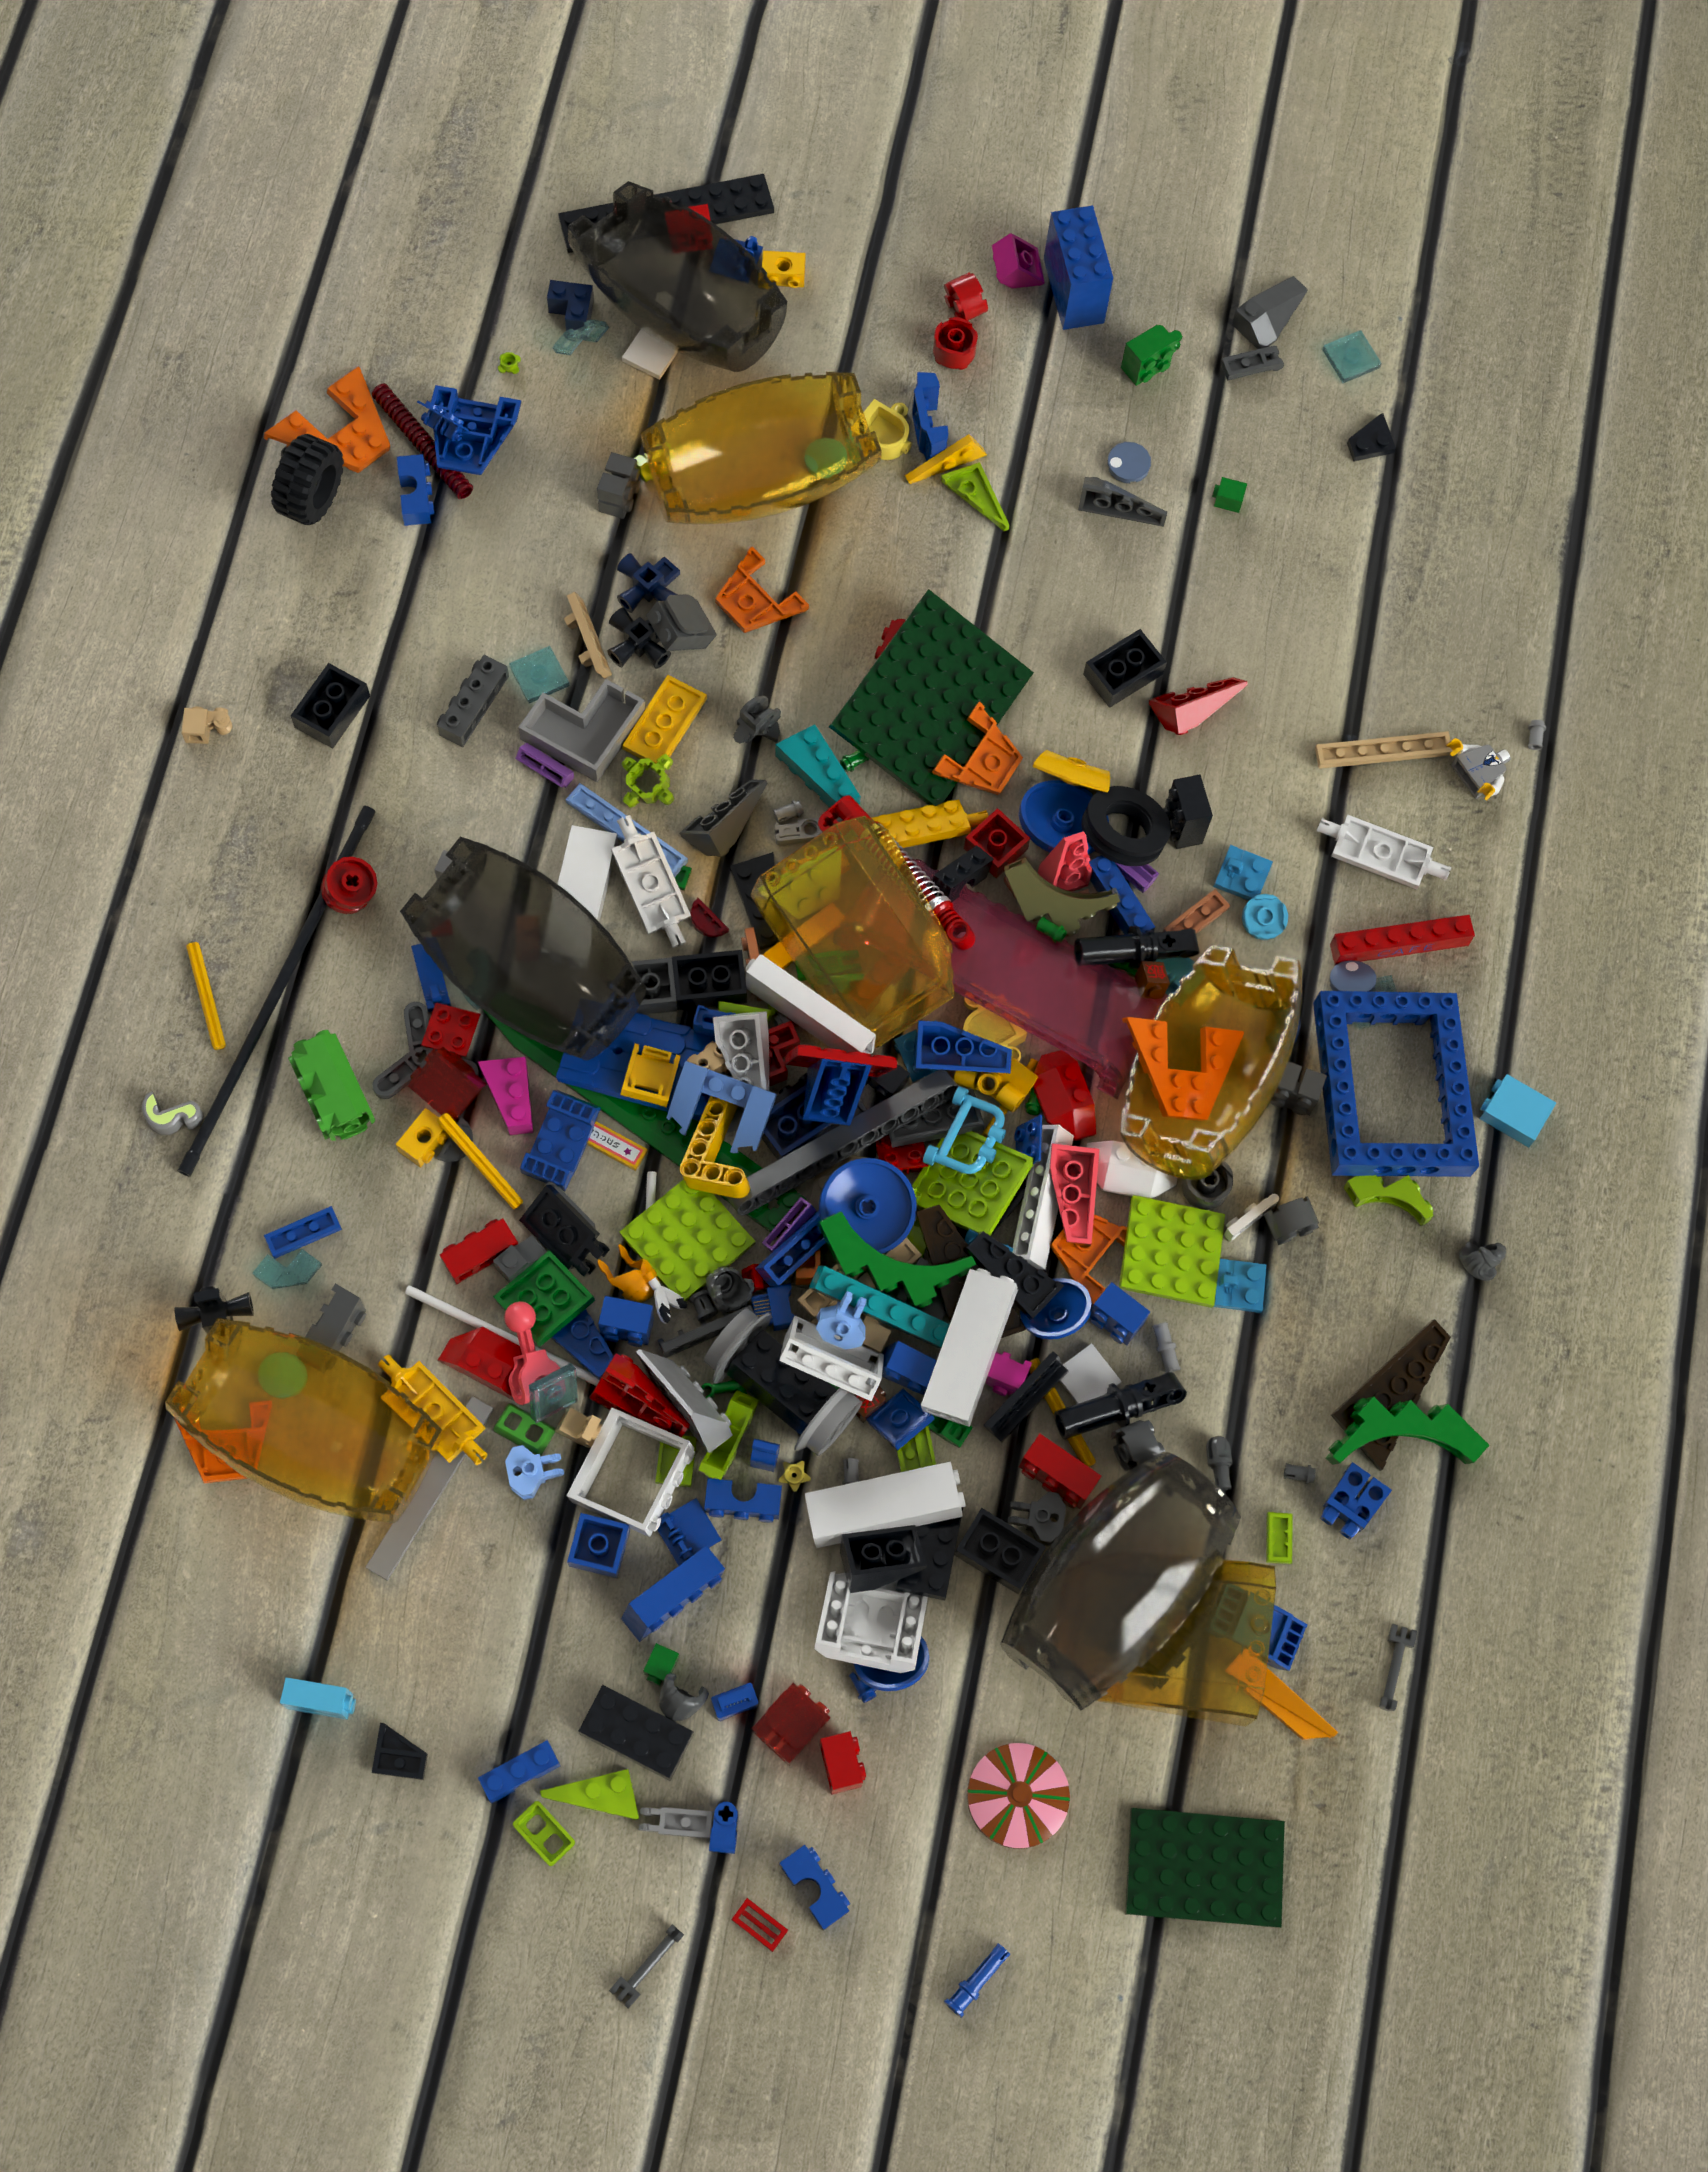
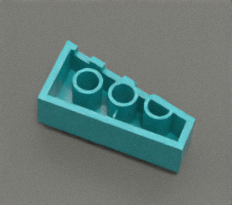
[775,724,861,818]

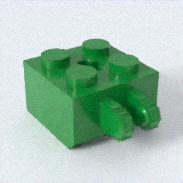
[1121,325,1183,386]

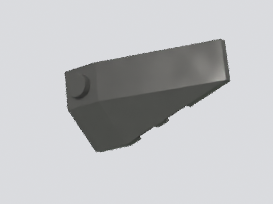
[1232,276,1308,349]
[1078,477,1167,527]
[680,780,768,857]

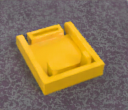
[620,1043,681,1107]

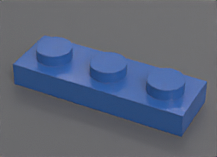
[264,1206,342,1259]

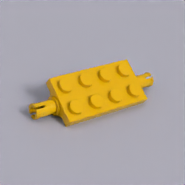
[853,799,988,852]
[378,1355,488,1465]

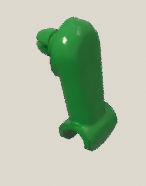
[701,1380,748,1399]

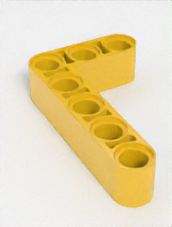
[680,1096,750,1198]

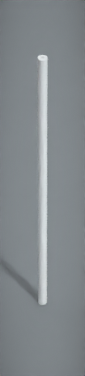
[405,1285,689,1430]

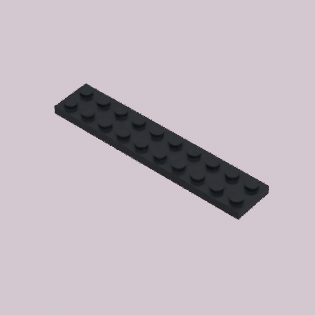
[558,173,774,253]

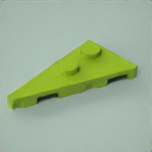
[941,462,1009,531]
[540,1769,639,1820]

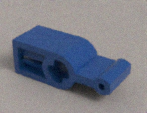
[750,1439,780,1472]

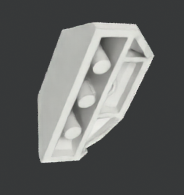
[1087,1140,1180,1199]

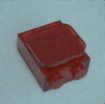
[408,1047,486,1121]
[752,1683,831,1766]

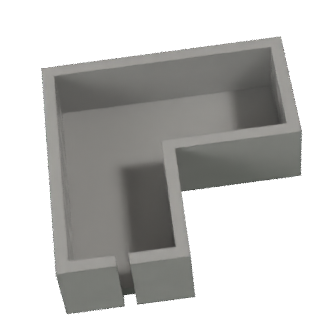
[518,679,645,783]

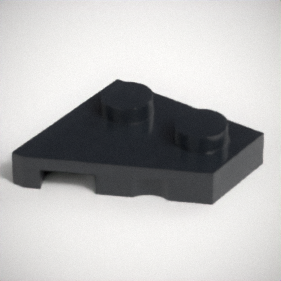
[1347,413,1396,462]
[372,1723,428,1780]

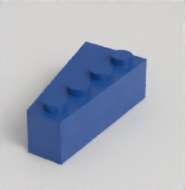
[882,1341,937,1395]
[621,1545,725,1642]

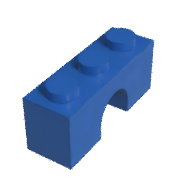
[397,454,434,526]
[704,1478,782,1523]
[478,1740,561,1803]
[779,1845,850,1931]

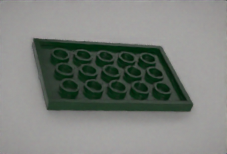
[1125,1808,1285,1928]

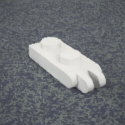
[1224,1194,1279,1242]

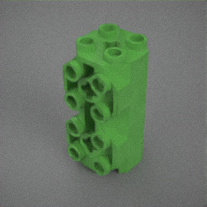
[288,1030,375,1141]

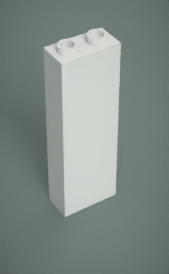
[542,825,618,969]
[745,954,876,1055]
[921,1268,1018,1427]
[805,1461,966,1548]

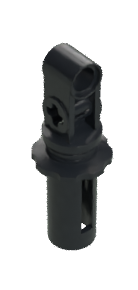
[1074,926,1200,970]
[1054,1372,1187,1439]

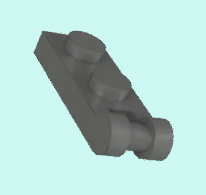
[1221,346,1284,380]

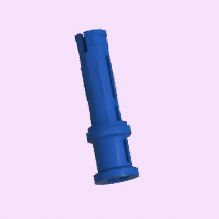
[944,1943,1010,2018]

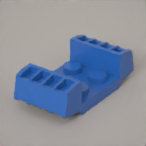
[912,372,948,461]
[520,1090,601,1191]
[1205,1582,1307,1671]

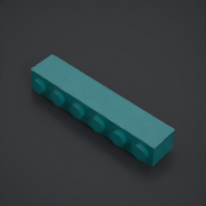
[809,1266,950,1349]

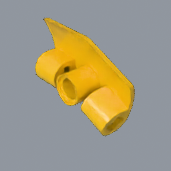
[1033,750,1110,793]
[954,1056,1038,1113]

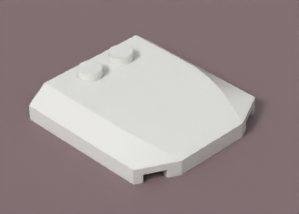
[814,1571,928,1673]

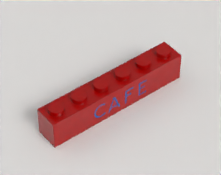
[1330,914,1475,965]

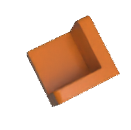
[796,1250,820,1285]

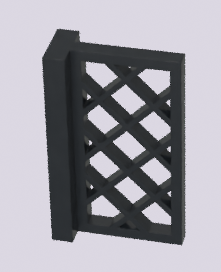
[983,1351,1069,1443]

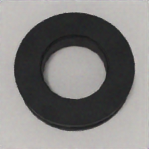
[1081,786,1171,866]

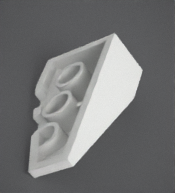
[713,1011,769,1109]

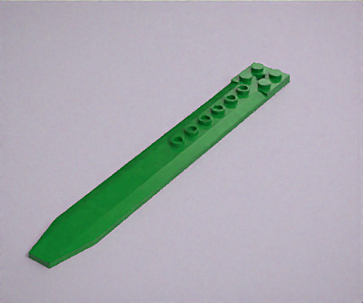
[484,993,807,1238]

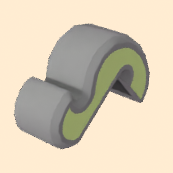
[142,1091,204,1135]

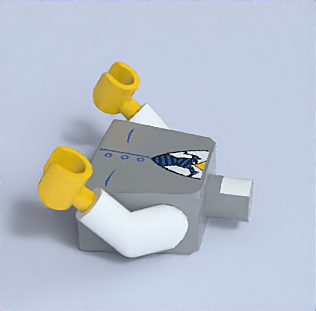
[1446,738,1511,801]

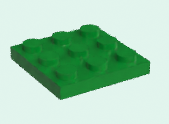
[493,1250,596,1347]

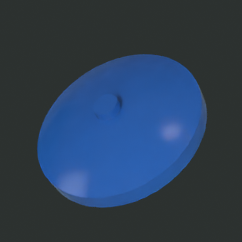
[1019,780,1109,855]
[819,1158,917,1254]

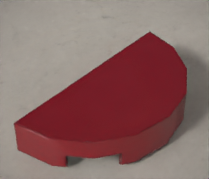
[690,897,729,937]

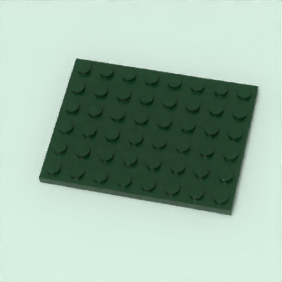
[829,589,1034,806]

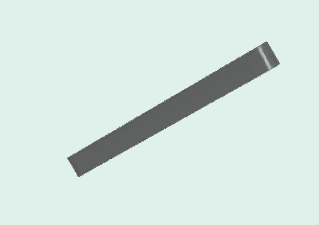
[726,1070,959,1216]

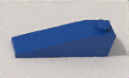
[913,1020,1012,1073]

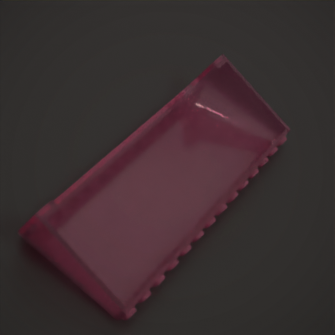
[833,849,1172,1100]

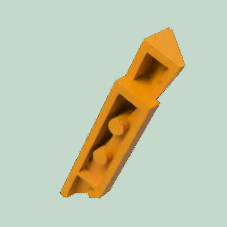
[1226,1648,1338,1740]

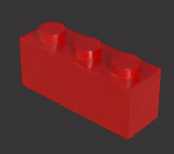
[439,1218,518,1285]

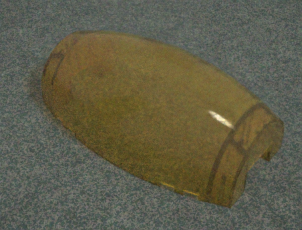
[641,372,882,525]
[1120,945,1302,1180]
[165,1318,442,1523]

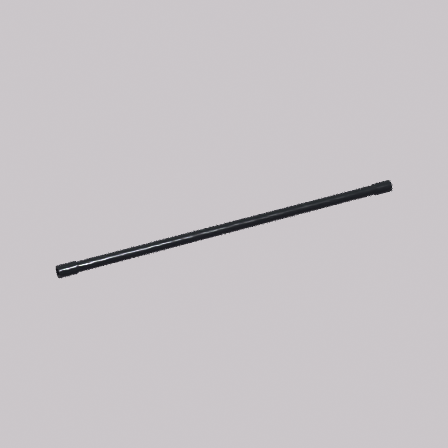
[177,806,376,1177]

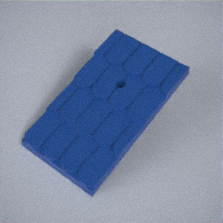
[556,998,721,1121]

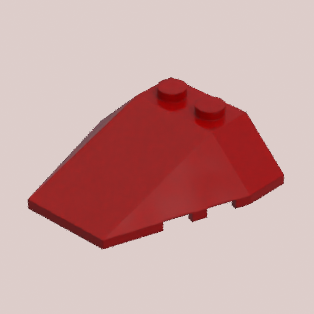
[590,1353,690,1438]

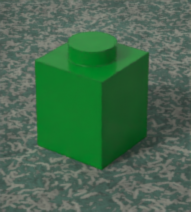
[1212,477,1248,513]
[643,1643,680,1686]

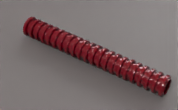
[372,383,473,499]

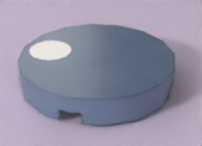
[1107,442,1151,483]
[1330,960,1377,992]

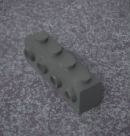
[437,655,509,747]

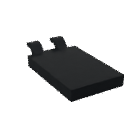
[519,1184,610,1276]

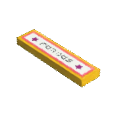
[587,1121,648,1171]

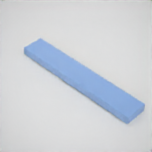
[566,783,688,878]

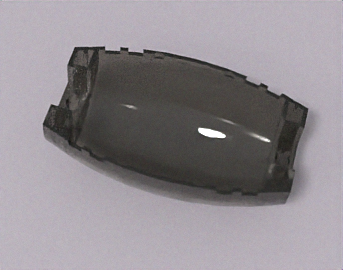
[568,181,788,372]
[400,836,646,1061]
[1000,1451,1241,1711]

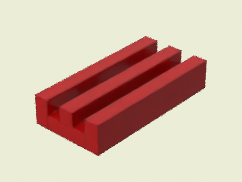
[731,1898,788,1952]

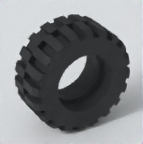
[271,434,344,525]

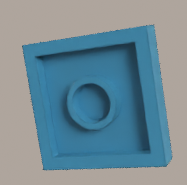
[1213,845,1273,901]
[1213,1258,1266,1313]

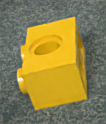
[762,251,806,288]
[395,1108,449,1168]

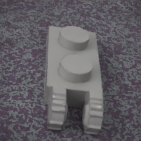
[638,1807,713,1839]

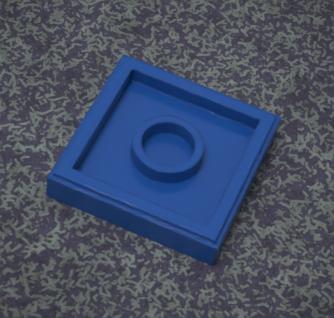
[866,1388,935,1451]

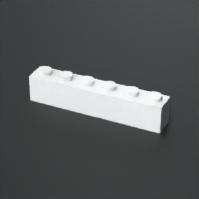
[1012,1125,1074,1269]

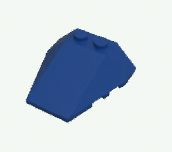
[431,385,522,475]

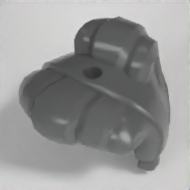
[1459,1242,1506,1281]

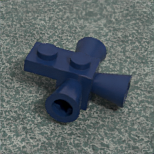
[617,553,680,613]

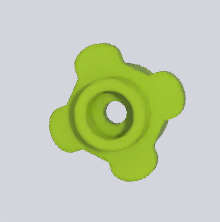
[498,352,521,374]

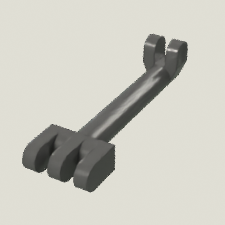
[1379,1623,1417,1711]
[609,1924,684,2009]

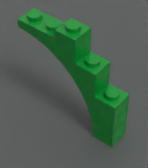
[816,1211,976,1308]
[1326,1397,1490,1465]

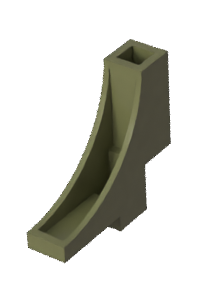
[1004,857,1120,937]

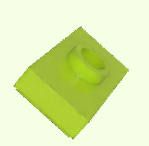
[1266,1512,1293,1564]

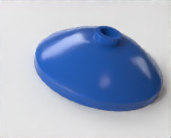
[1020,1278,1092,1339]
[854,1636,930,1691]

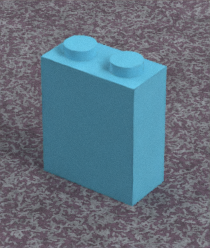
[1479,1074,1556,1148]
[280,1677,356,1720]

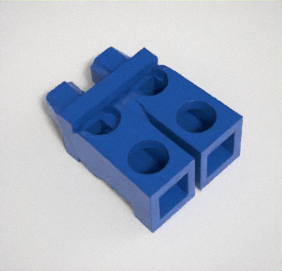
[1320,1462,1392,1540]

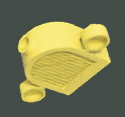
[849,399,912,469]
[963,989,1027,1062]

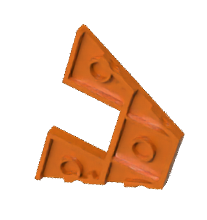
[264,366,390,473]
[1122,1017,1244,1121]

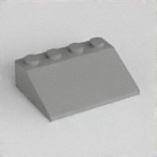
[636,1349,733,1453]

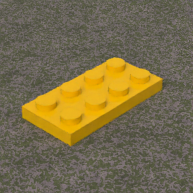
[622,675,707,764]

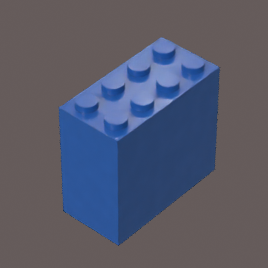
[1044,205,1113,330]

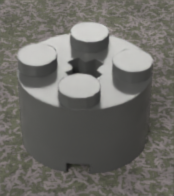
[1181,1156,1233,1210]
[1263,1196,1319,1245]
[1111,1420,1166,1477]

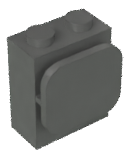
[646,594,717,651]

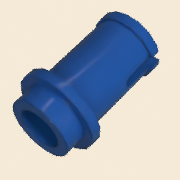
[849,1672,877,1703]

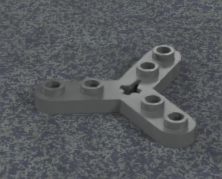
[373,1002,479,1099]

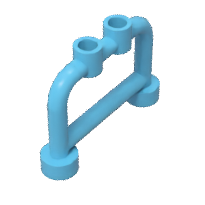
[923,1086,1006,1174]

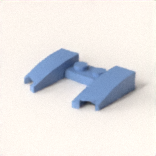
[666,1061,777,1153]

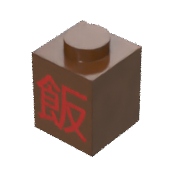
[1134,961,1170,999]
[854,1386,886,1423]

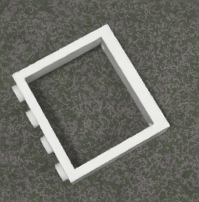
[779,1315,884,1401]
[567,1408,695,1537]

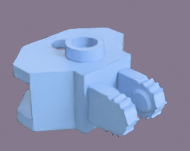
[816,1291,867,1350]
[505,1445,564,1500]

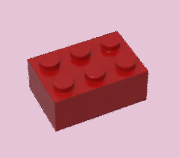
[1019,1433,1102,1509]

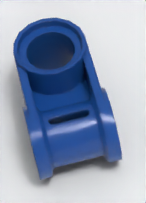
[709,1802,738,1854]

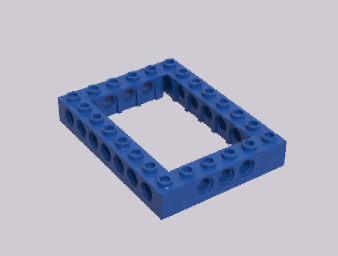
[1313,991,1479,1177]

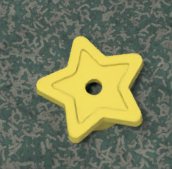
[779,1461,811,1492]

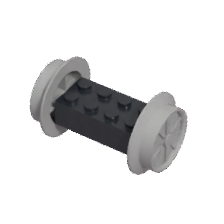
[704,1308,862,1456]

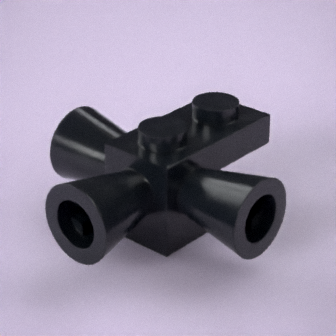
[607,607,671,669]
[174,1286,254,1333]

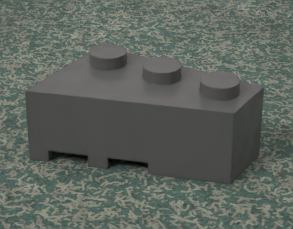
[297,1283,366,1372]

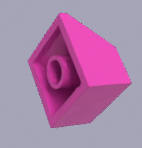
[992,233,1045,289]

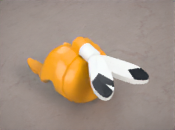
[597,1244,687,1324]

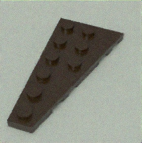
[916,1205,1027,1338]
[1331,1319,1451,1471]

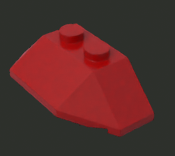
[1033,1050,1097,1141]
[438,1327,536,1406]

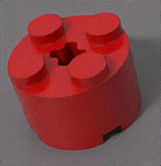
[944,272,988,321]
[933,317,978,370]

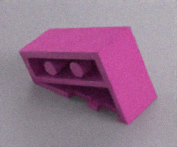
[478,1057,534,1135]
[985,1352,1032,1396]

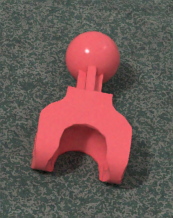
[504,1302,564,1405]

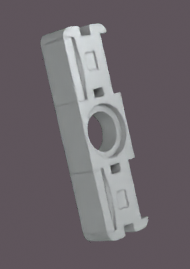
[774,818,846,846]

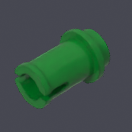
[840,750,869,772]
[1036,917,1067,943]
[1025,1087,1042,1116]

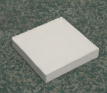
[622,325,681,380]
[1059,1343,1122,1404]

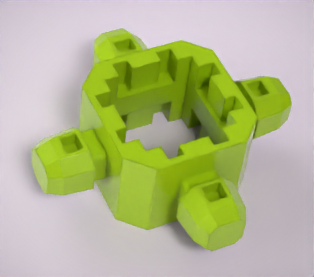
[621,754,675,808]

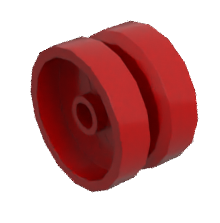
[321,856,378,914]

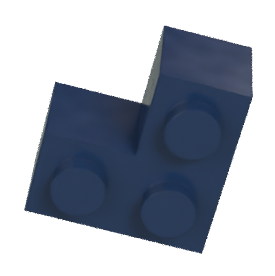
[547,280,594,337]

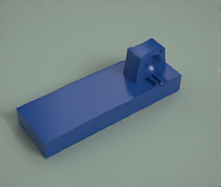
[411,940,451,1012]

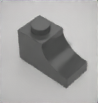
[493,1235,547,1283]

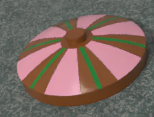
[967,1743,1070,1849]

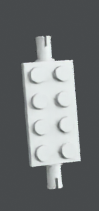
[611,815,691,948]
[1317,815,1451,889]

